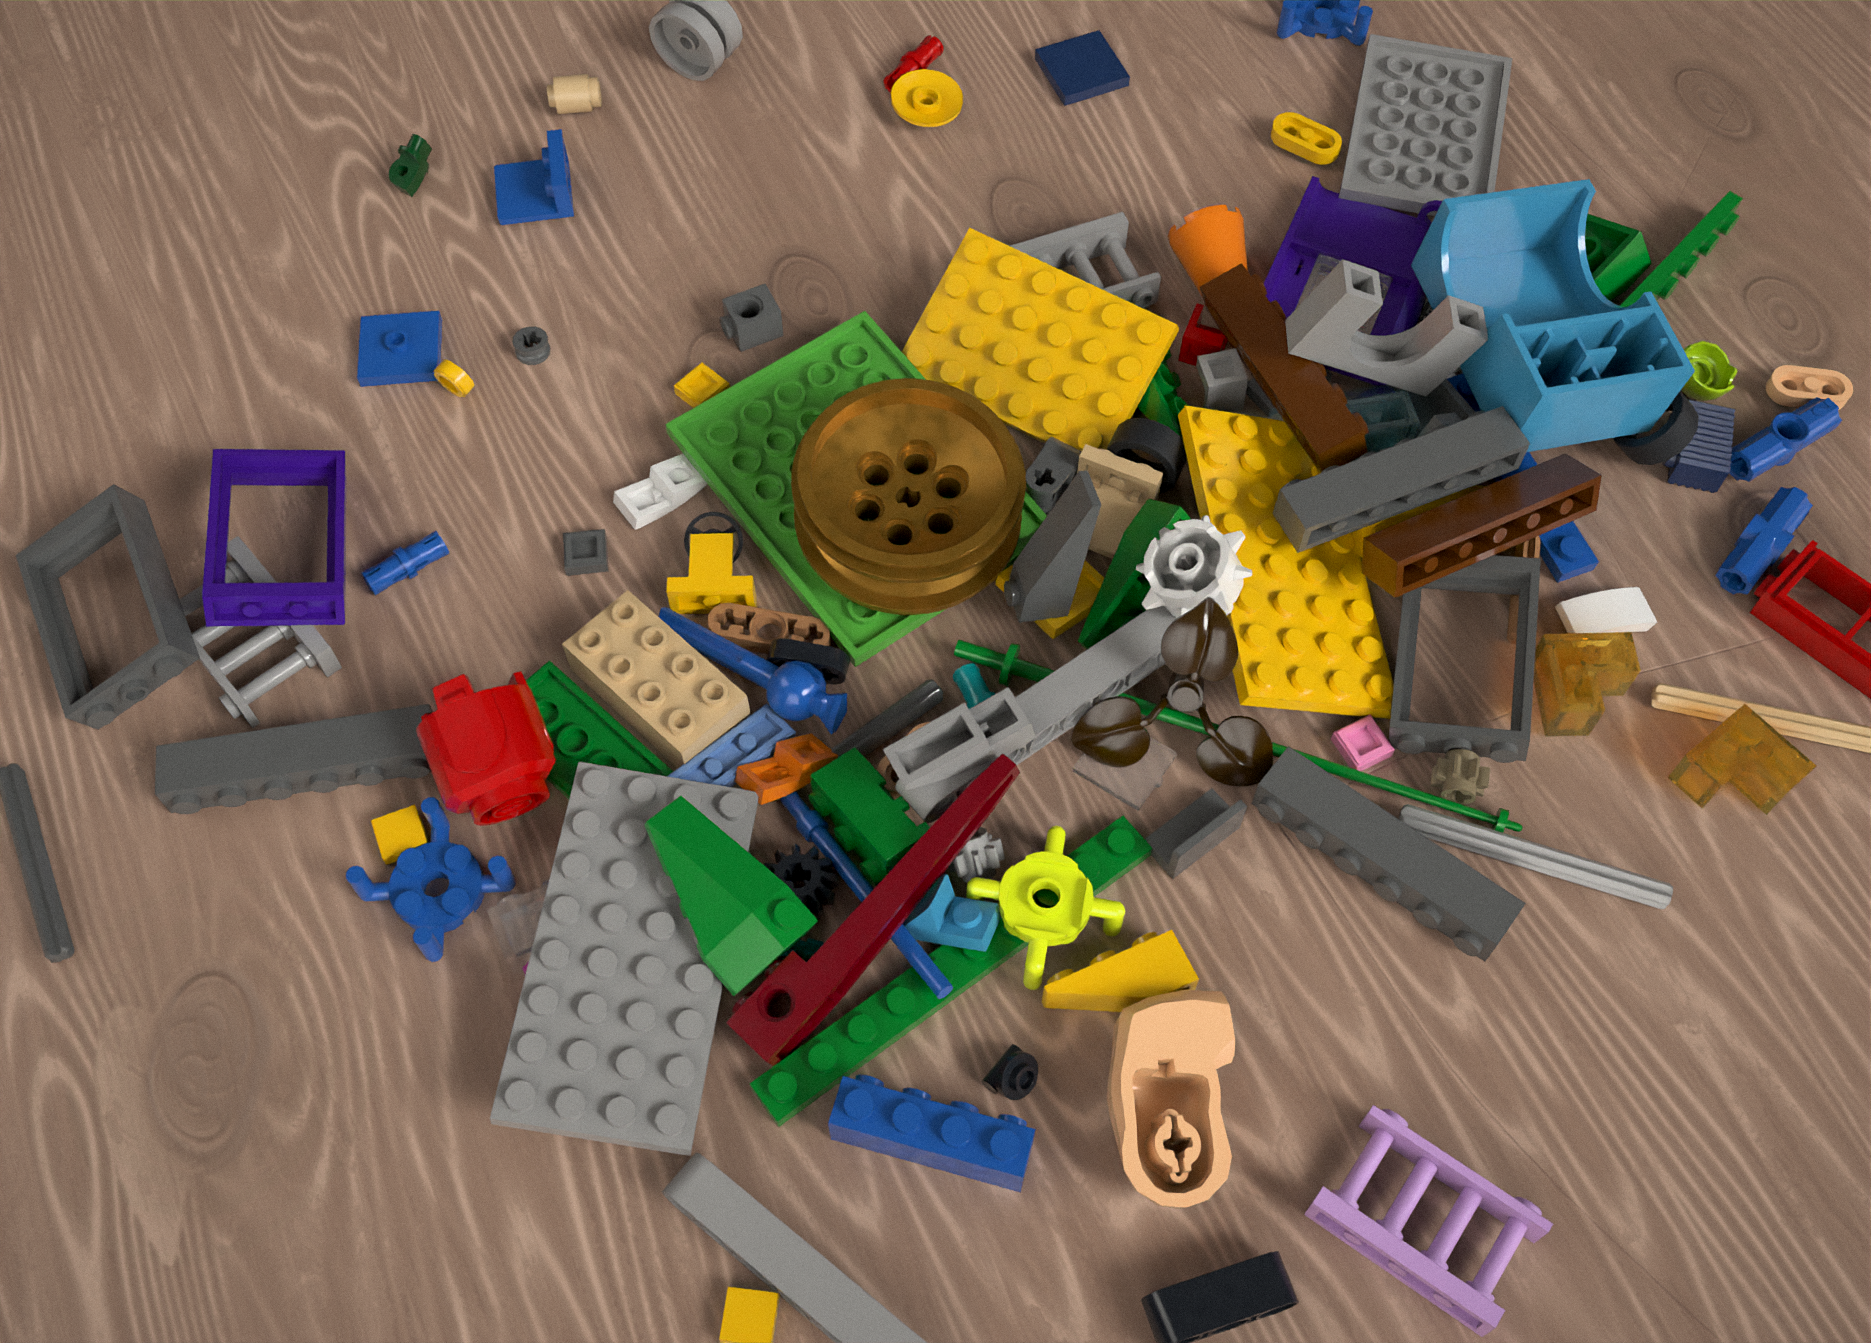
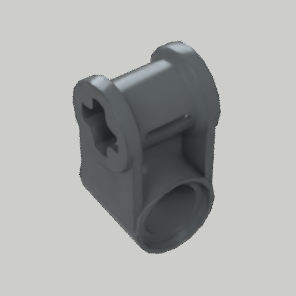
[1025,437,1082,515]

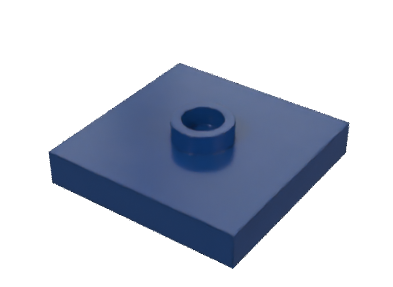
[357,311,442,387]

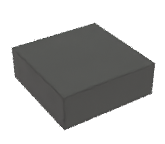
[563,529,609,576]

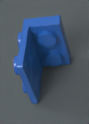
[494,129,574,225]

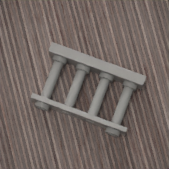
[1010,212,1161,309]
[179,536,342,728]

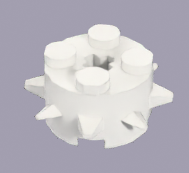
[1136,515,1252,619]

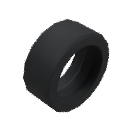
[1613,391,1699,465]
[1106,418,1187,493]

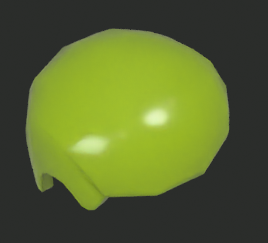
[1681,341,1738,402]

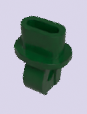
[388,134,432,197]

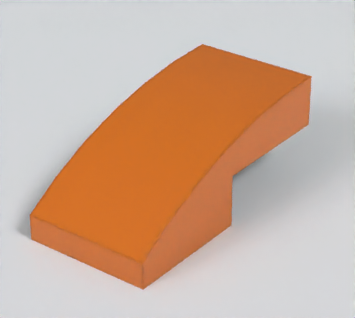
[735,733,838,805]

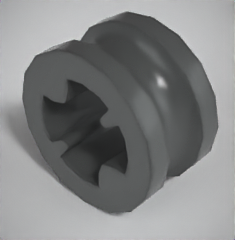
[512,326,551,365]

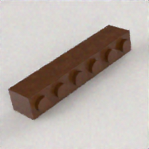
[1200,263,1369,473]
[1362,453,1602,598]

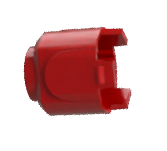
[416,671,556,826]

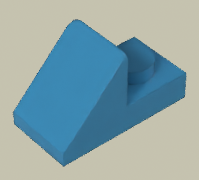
[903,874,1001,952]

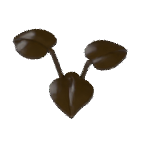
[1071,597,1273,786]

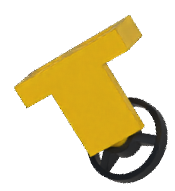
[666,511,756,614]

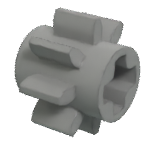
[948,827,1005,883]

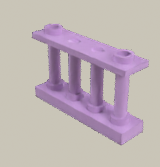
[1304,1105,1553,1337]

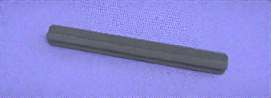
[0,763,75,963]

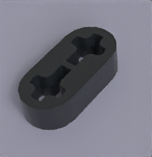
[766,638,850,685]

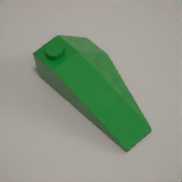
[1585,214,1652,301]
[644,796,818,996]

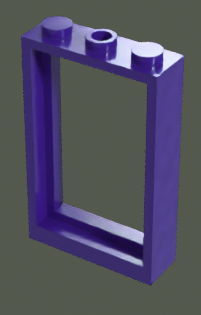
[202,449,347,627]

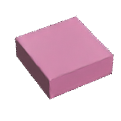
[1331,715,1395,771]

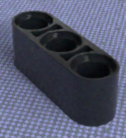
[1141,1251,1299,1343]

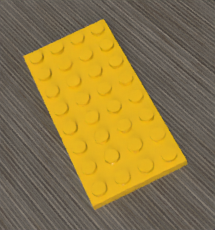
[1178,405,1394,719]

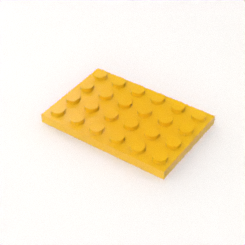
[902,227,1179,451]

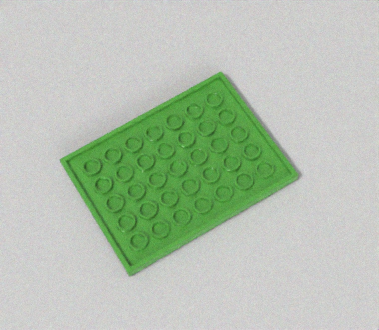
[665,311,1047,667]

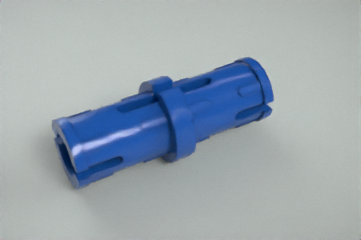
[361,530,450,596]

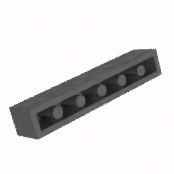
[1273,406,1530,553]
[155,704,433,814]
[1251,746,1526,962]

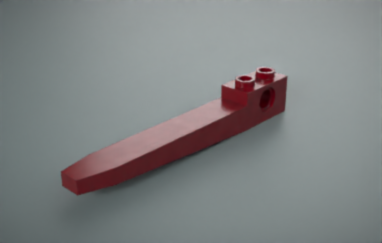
[726,753,1020,1066]

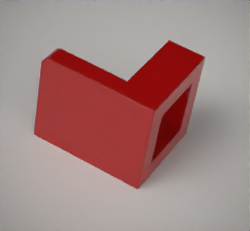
[1178,303,1228,366]

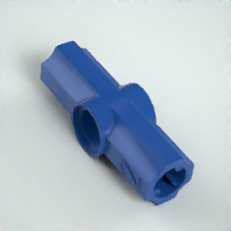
[1729,397,1842,482]
[1715,487,1813,595]

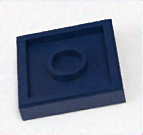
[1035,30,1130,106]

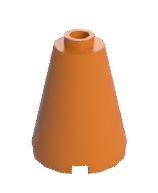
[1167,205,1248,298]

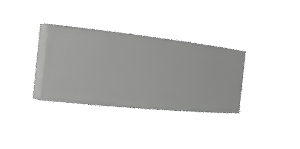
[883,687,1036,790]

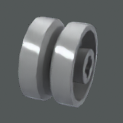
[649,0,743,81]

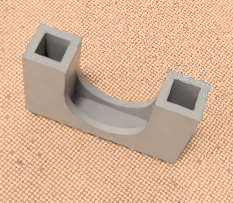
[1285,259,1488,396]

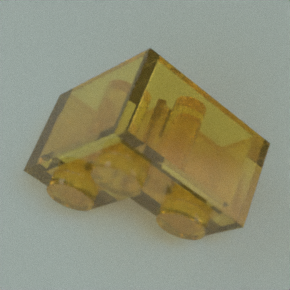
[1534,632,1641,737]
[1668,704,1817,815]

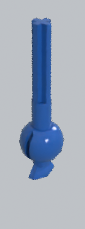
[658,607,847,734]

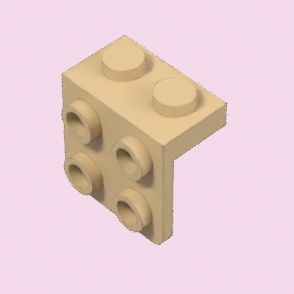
[1077,444,1163,559]

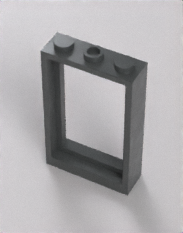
[16,484,200,730]
[1389,555,1541,763]

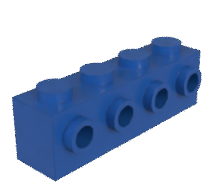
[828,1075,1036,1193]

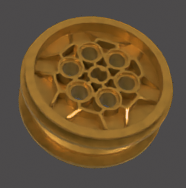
[791,378,1026,615]

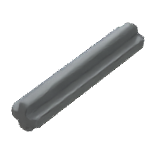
[832,679,943,757]

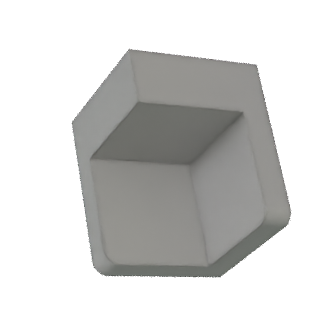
[1196,349,1248,412]

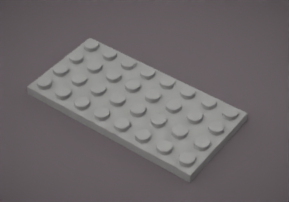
[490,762,759,1156]

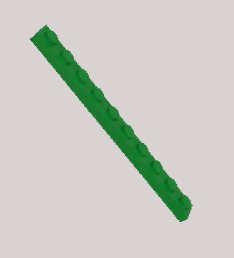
[749,815,1153,1127]

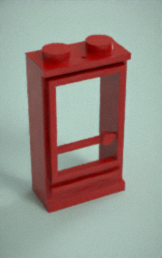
[1749,540,1871,699]

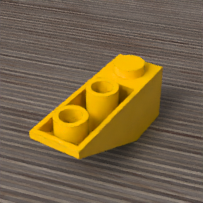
[1042,930,1199,1012]

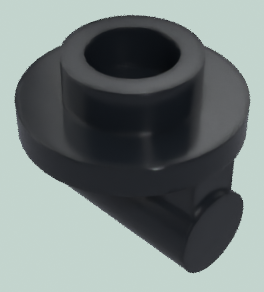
[982,1044,1038,1100]

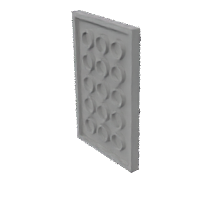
[1339,34,1512,216]

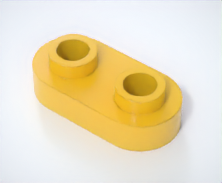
[1270,112,1342,165]

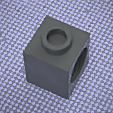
[719,284,784,352]

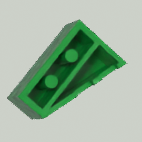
[808,747,930,887]

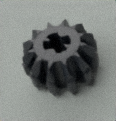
[764,843,839,919]

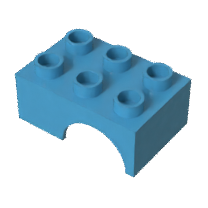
[1411,179,1695,452]

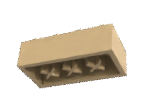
[562,590,751,768]

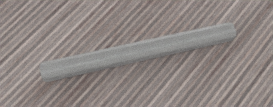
[1398,804,1673,909]

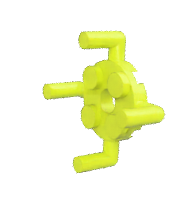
[966,825,1125,990]

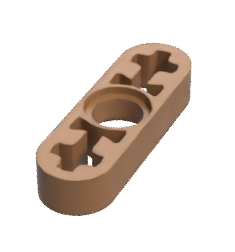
[707,603,831,654]

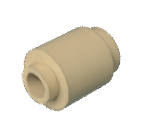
[547,74,602,114]

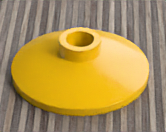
[891,69,963,127]

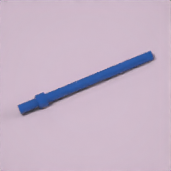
[780,791,953,999]

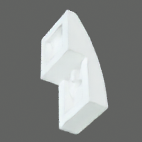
[613,454,707,530]
[1555,587,1657,643]

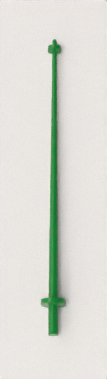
[954,640,1523,833]

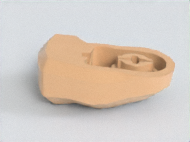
[1107,990,1235,1209]

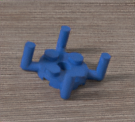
[1277,0,1373,46]
[346,797,516,962]

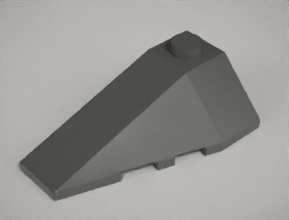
[1004,470,1101,623]

